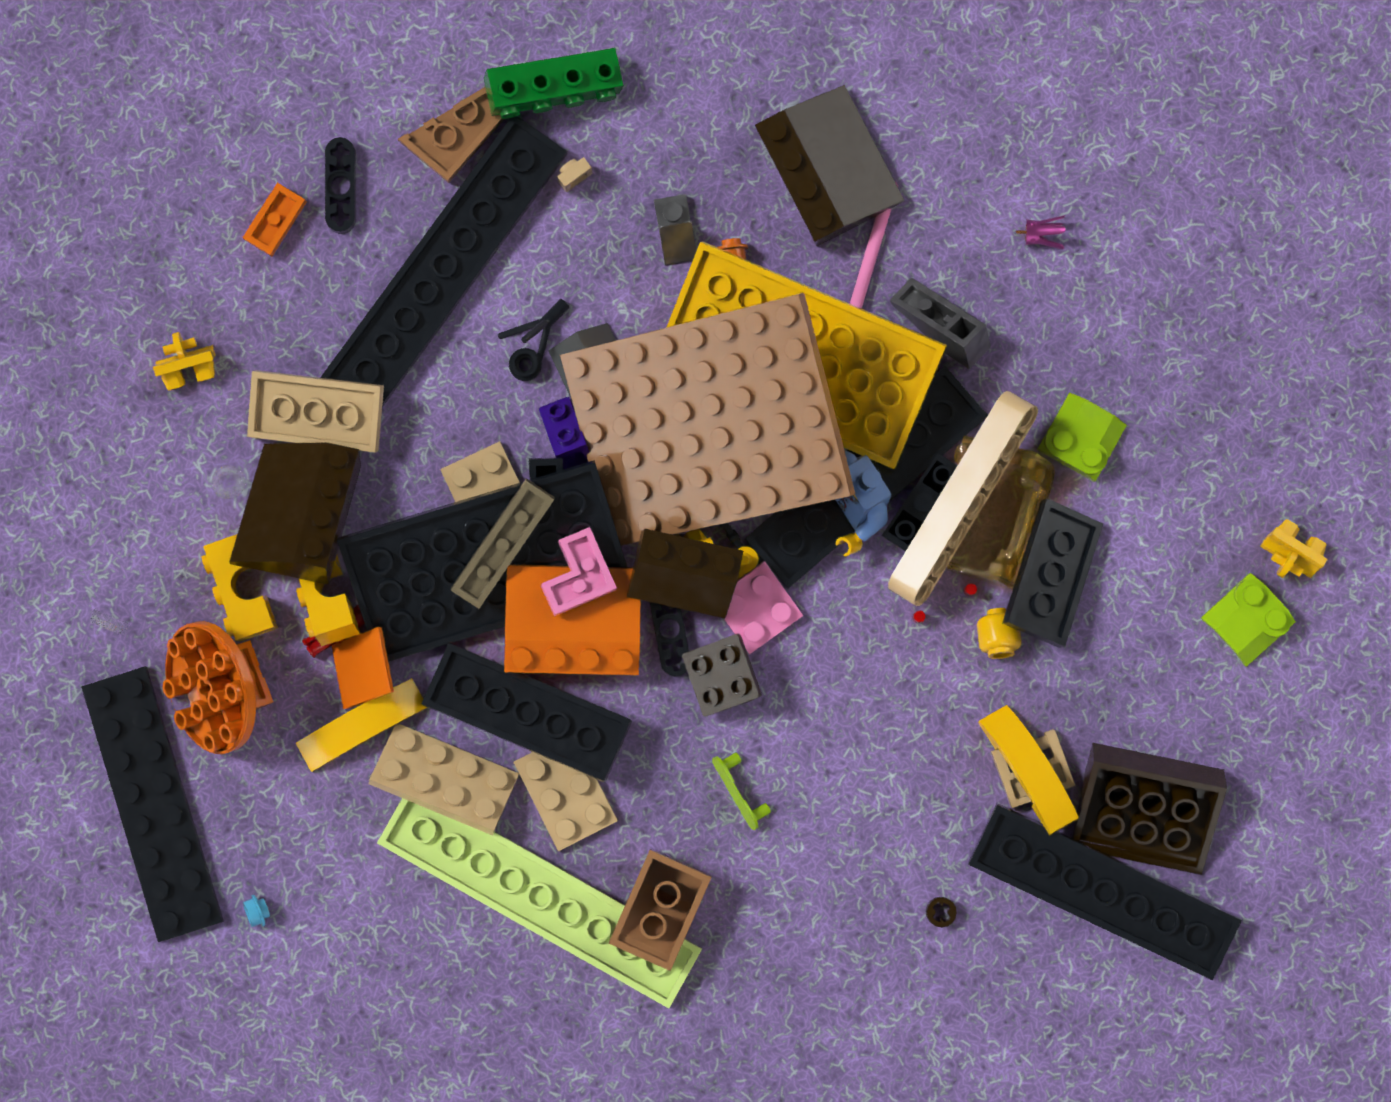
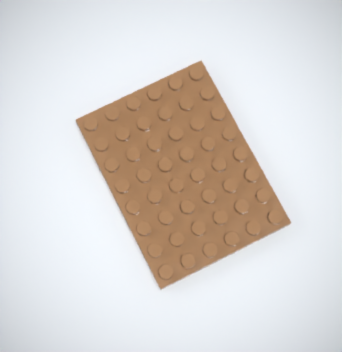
[560,293,855,546]

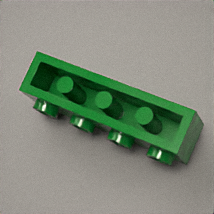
[483,48,624,119]

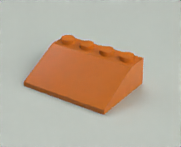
[504,565,641,675]

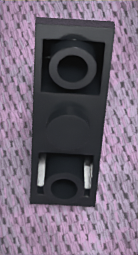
[882,453,957,552]

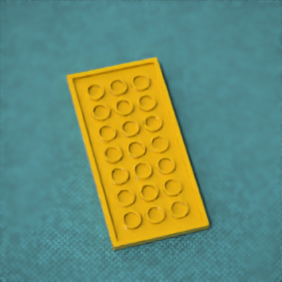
[666,241,947,469]

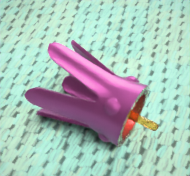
[1016,215,1066,249]

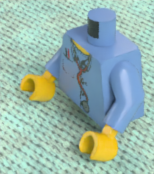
[835,450,891,556]

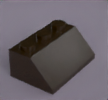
[627,529,744,619]

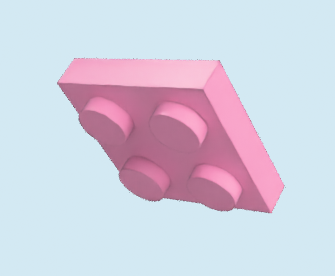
[724,561,803,654]

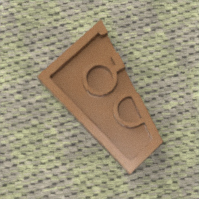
[398,87,504,183]

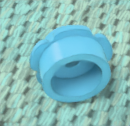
[243,895,270,927]

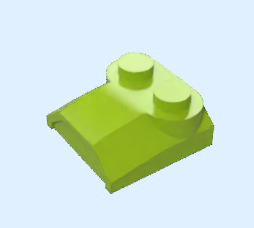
[1037,392,1127,482]
[1201,573,1296,667]

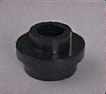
[509,348,542,381]

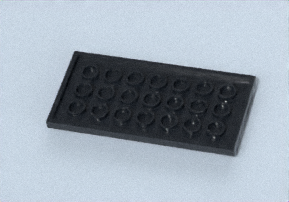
[337,460,628,662]

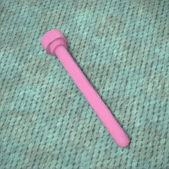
[850,181,898,309]

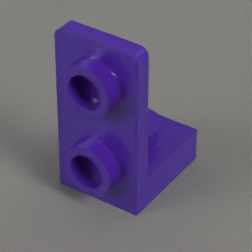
[539,397,590,469]

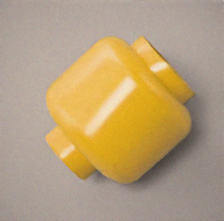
[977,608,1022,659]

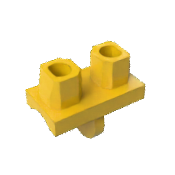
[153,332,216,390]
[1260,519,1327,578]

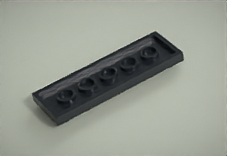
[421,643,632,783]

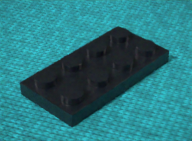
[1002,499,1103,648]

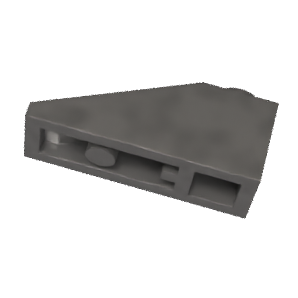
[890,278,991,369]

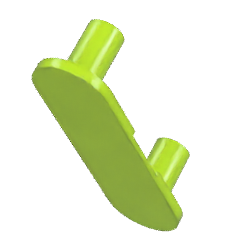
[712,752,771,830]

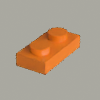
[242,182,307,257]

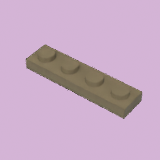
[451,478,554,609]

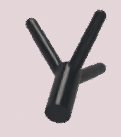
[498,299,570,361]

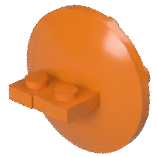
[163,621,274,754]

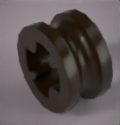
[926,897,957,928]

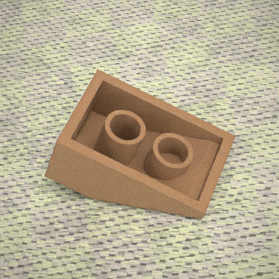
[609,849,712,971]

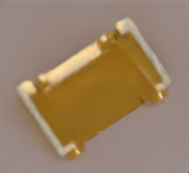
[945,436,1055,590]

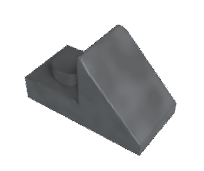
[654,194,696,265]

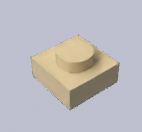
[557,157,593,193]

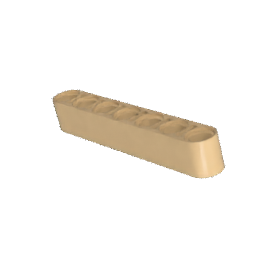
[888,391,1038,606]

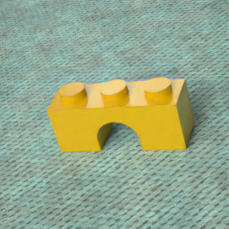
[201,534,278,642]
[296,554,360,646]

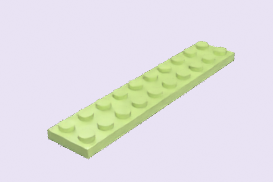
[377,798,702,1008]

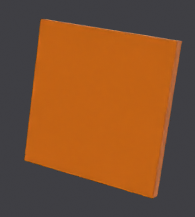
[332,627,394,709]

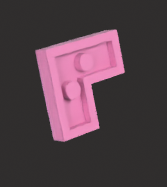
[541,527,617,616]

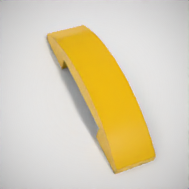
[295,678,428,772]
[978,705,1079,835]

